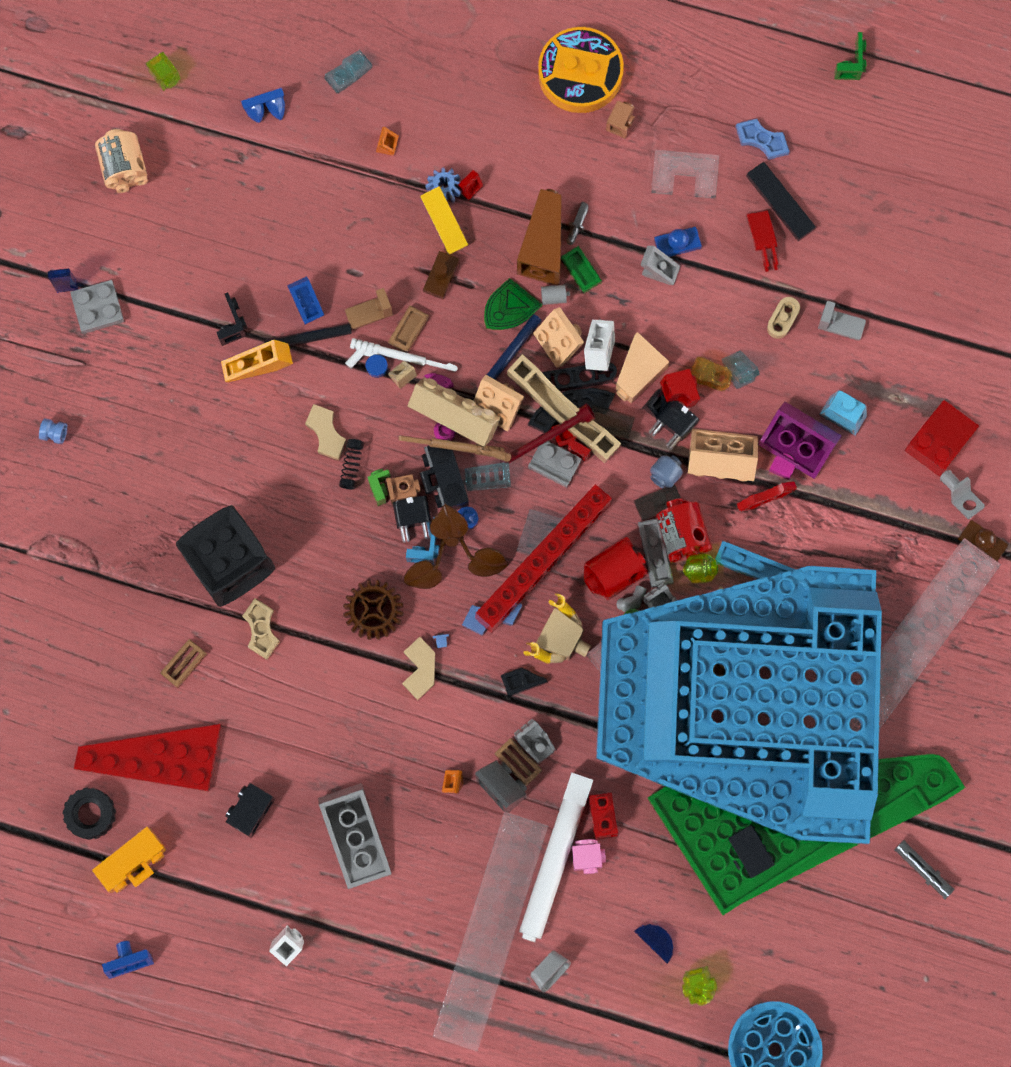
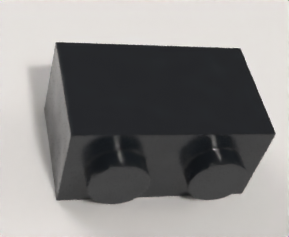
[225,783,275,838]

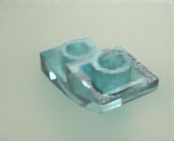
[324,50,373,94]

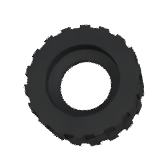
[63,788,116,840]

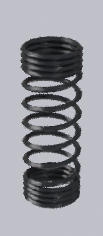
[339,439,364,490]

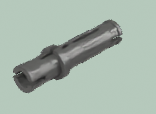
[894,840,955,900]

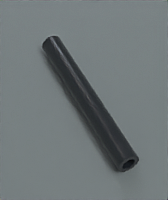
[264,323,352,346]

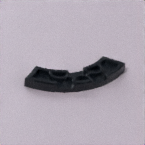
[528,388,615,433]

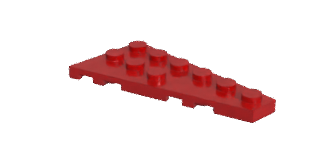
[74,724,221,792]

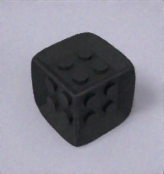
[176,505,275,607]

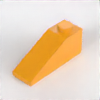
[221,340,293,382]

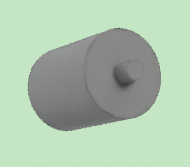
[541,285,570,305]

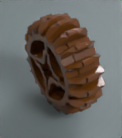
[343,580,404,640]

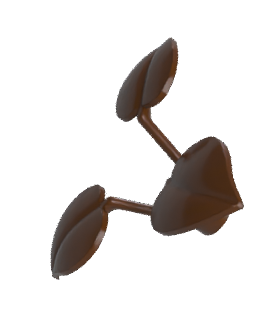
[404,504,508,589]

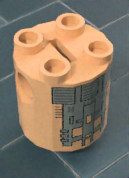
[95,129,148,193]

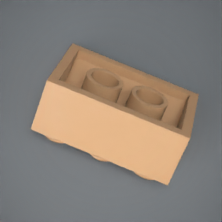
[688,429,758,481]

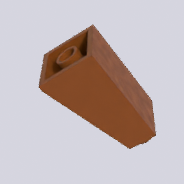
[517,189,561,285]

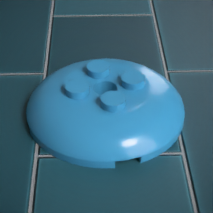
[728,1001,823,1067]

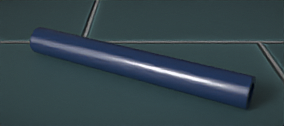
[486,314,542,380]

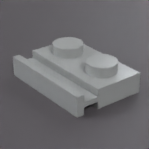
[528,441,582,488]

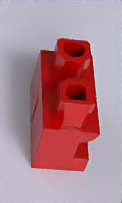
[588,792,618,840]

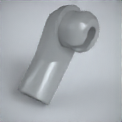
[617,585,647,612]

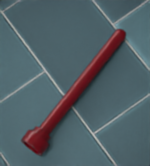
[500,404,596,466]

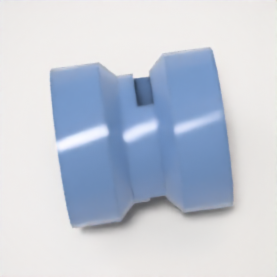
[39,418,67,444]

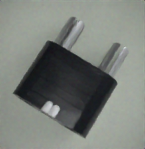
[649,400,699,450]
[392,496,432,543]

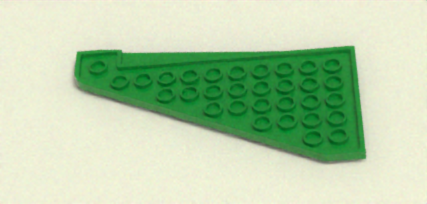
[647,754,966,916]

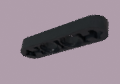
[542,362,617,391]

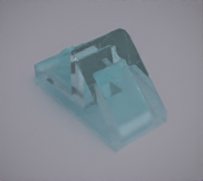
[721,350,760,389]

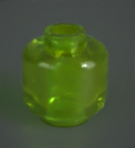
[683,553,718,584]

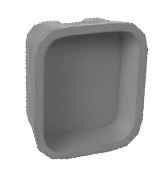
[530,950,571,993]

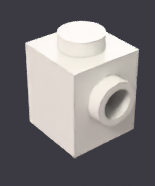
[269,926,304,966]

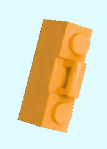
[92,827,167,893]

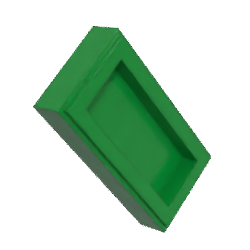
[560,246,602,294]

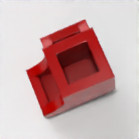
[660,369,700,408]

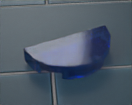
[633,924,674,964]

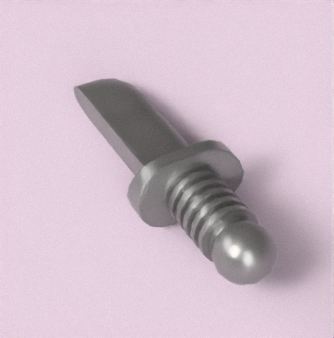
[566,201,588,245]

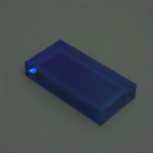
[48,268,79,293]

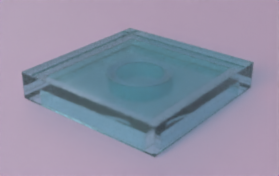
[517,509,562,565]

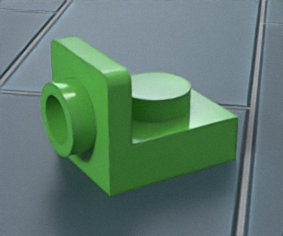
[368,469,391,506]

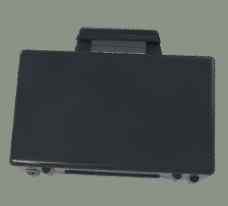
[728,825,775,878]

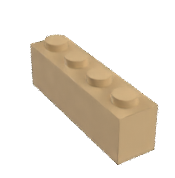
[408,377,501,446]

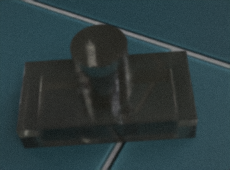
[633,484,681,521]

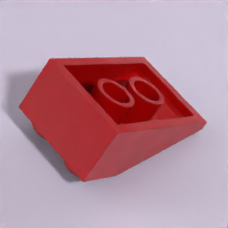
[904,400,979,477]

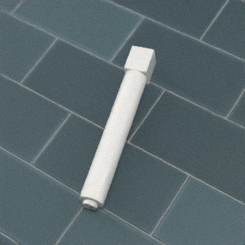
[519,773,593,942]

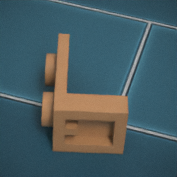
[345,288,393,330]

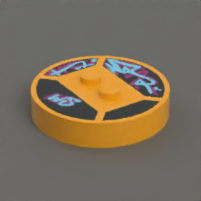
[538,27,624,113]

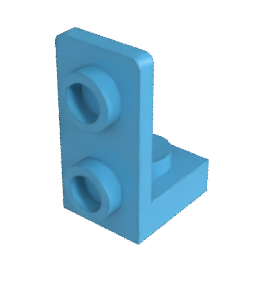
[406,517,440,565]

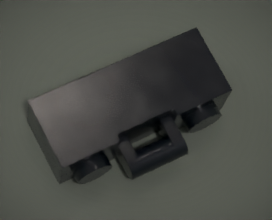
[420,439,469,510]

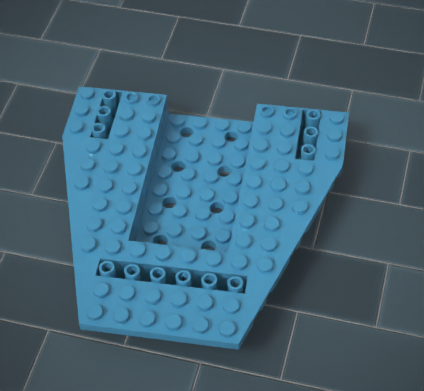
[596,566,882,844]

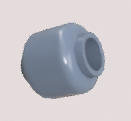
[650,455,683,488]

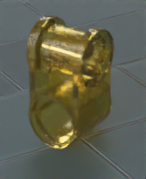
[690,357,732,391]

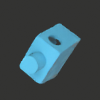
[819,390,867,435]

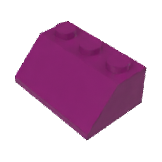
[758,402,842,479]

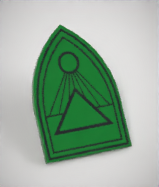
[484,278,542,330]

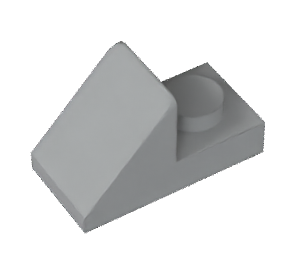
[641,246,680,285]

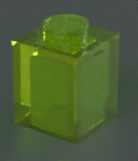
[145,51,180,91]

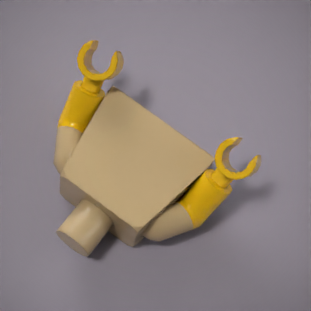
[523,593,592,664]

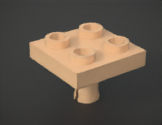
[533,307,584,368]
[474,375,524,432]

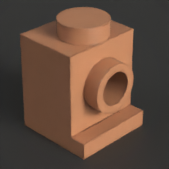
[606,101,635,139]
[386,474,421,504]

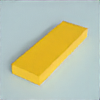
[420,186,468,254]

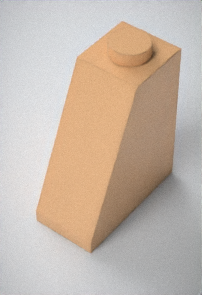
[616,332,669,404]

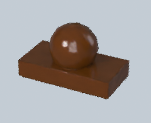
[958,520,1008,564]

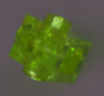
[682,966,718,1006]

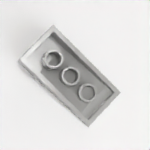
[318,783,392,889]

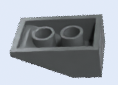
[475,761,527,815]

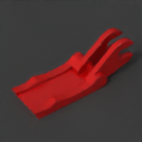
[746,210,778,272]

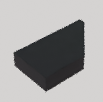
[501,668,547,697]

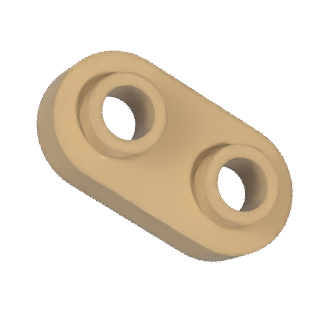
[767,297,800,339]

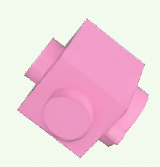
[572,839,606,874]

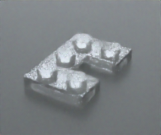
[651,150,719,199]

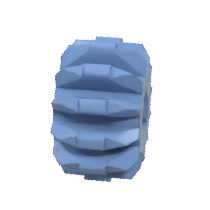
[426,167,461,203]

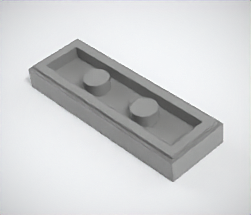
[638,519,674,588]

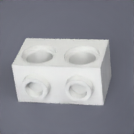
[584,319,615,371]

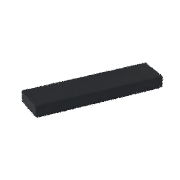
[746,162,816,242]

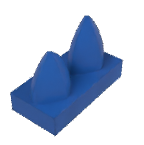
[241,88,285,123]

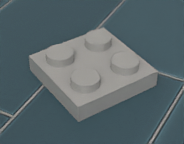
[70,280,125,334]

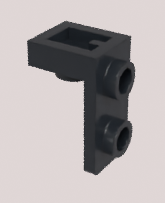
[216,292,247,346]

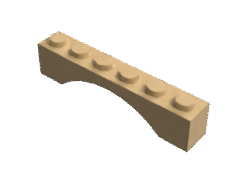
[507,354,621,463]

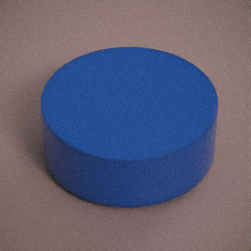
[366,355,388,378]

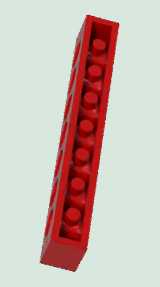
[475,484,612,633]

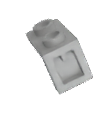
[818,301,866,341]

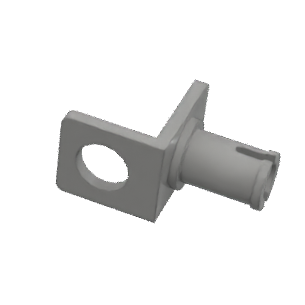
[940,470,985,519]

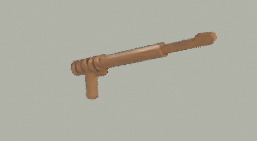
[398,435,511,462]

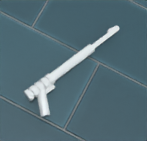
[345,338,458,372]

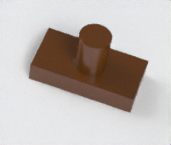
[423,251,459,299]

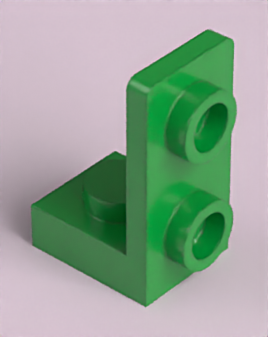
[834,32,866,80]

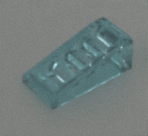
[465,462,511,491]

